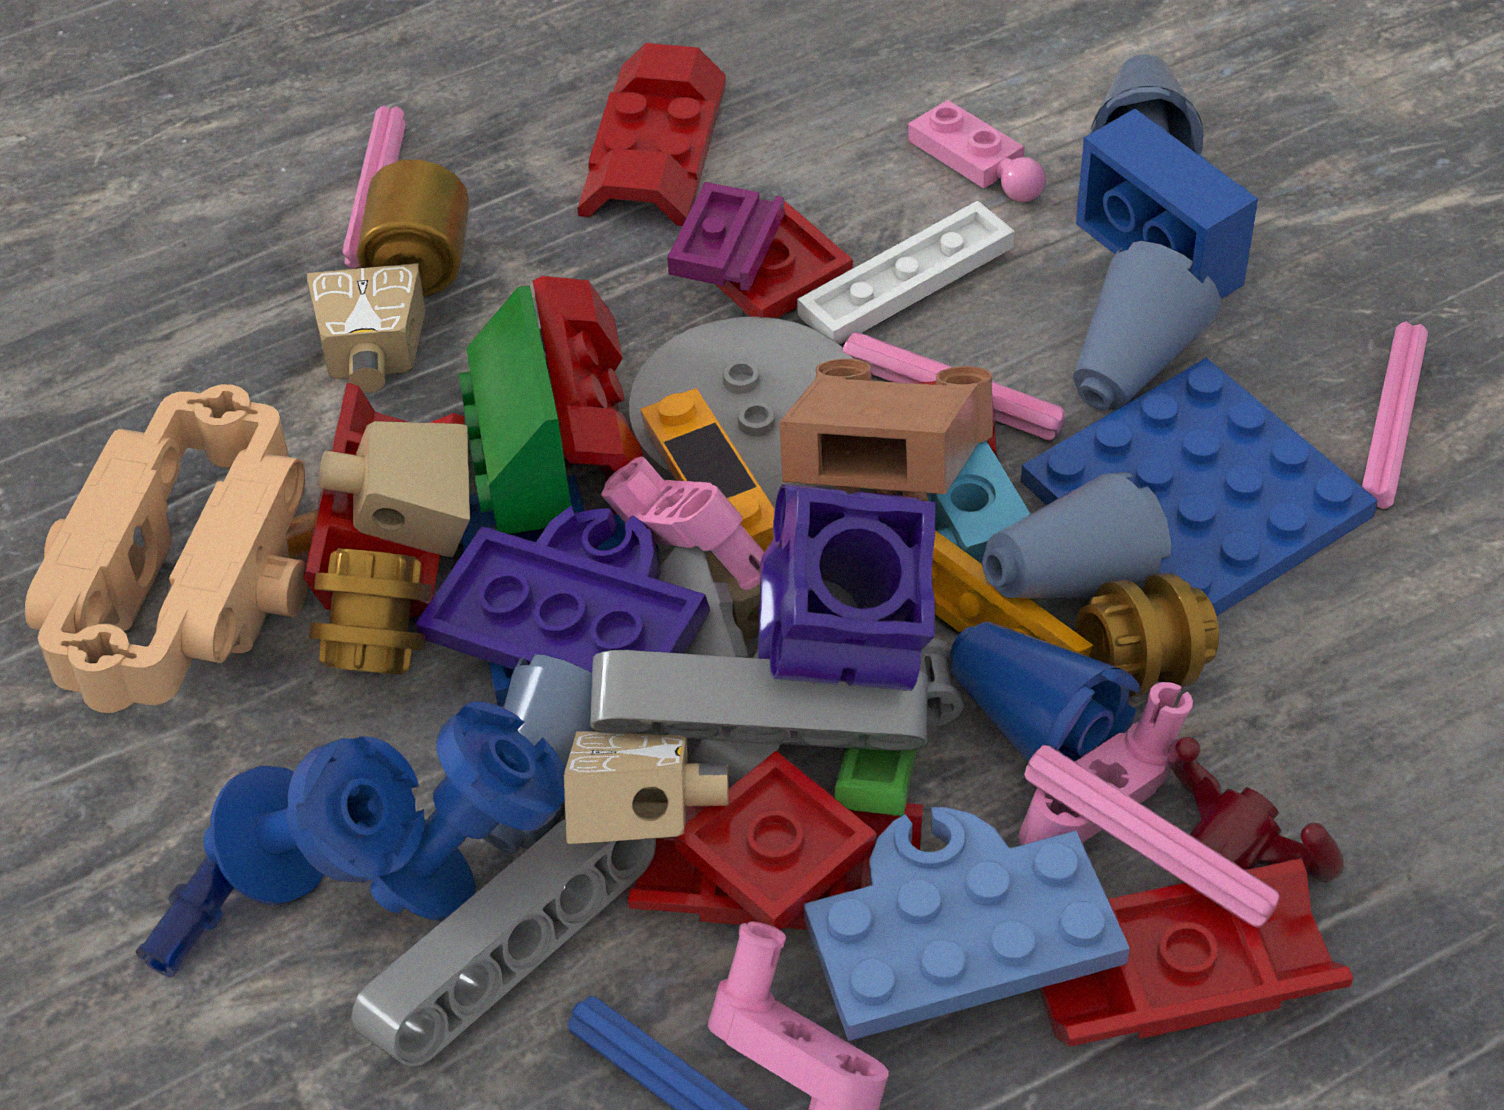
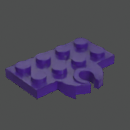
[416,506,710,673]

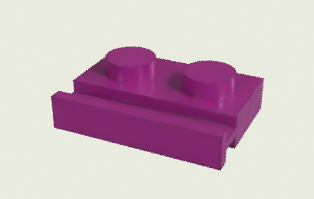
[667,182,784,291]

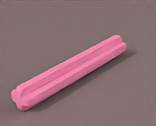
[342,105,406,269]
[1362,321,1428,509]
[843,332,1065,441]
[1024,745,1280,928]

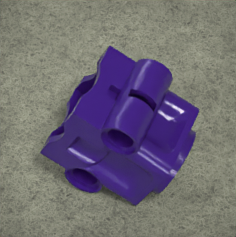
[758,484,935,691]

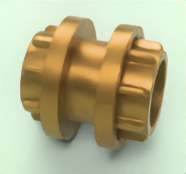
[309,548,431,675]
[1075,573,1219,697]

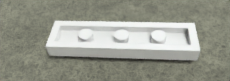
[797,201,1015,345]

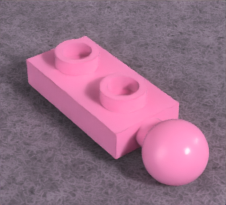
[908,100,1046,202]

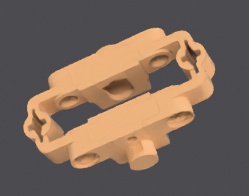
[25,384,308,713]

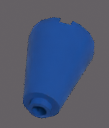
[950,621,1140,762]

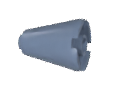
[1090,54,1203,155]
[1073,241,1221,410]
[982,472,1171,600]
[483,655,600,853]

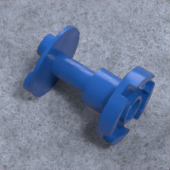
[370,701,566,921]
[203,736,425,906]

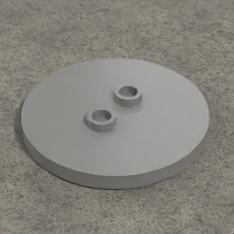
[628,317,853,484]

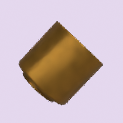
[356,159,470,297]

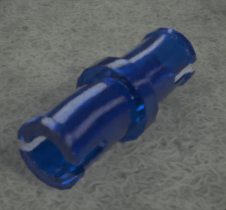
[136,856,234,977]

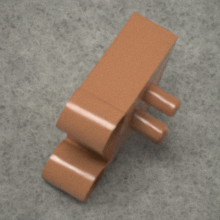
[780,359,993,501]

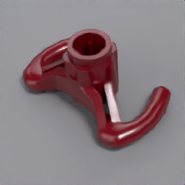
[1168,737,1344,883]

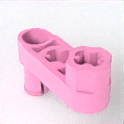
[601,457,764,590]
[1018,682,1193,845]
[707,922,889,1110]

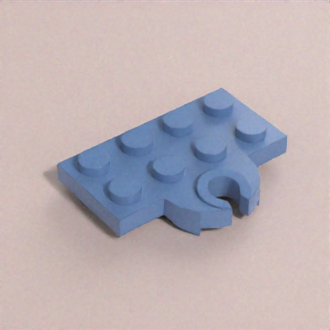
[804,807,1130,1041]

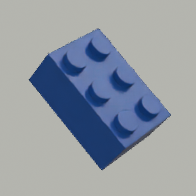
[1076,109,1258,299]

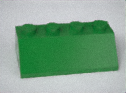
[458,285,571,534]

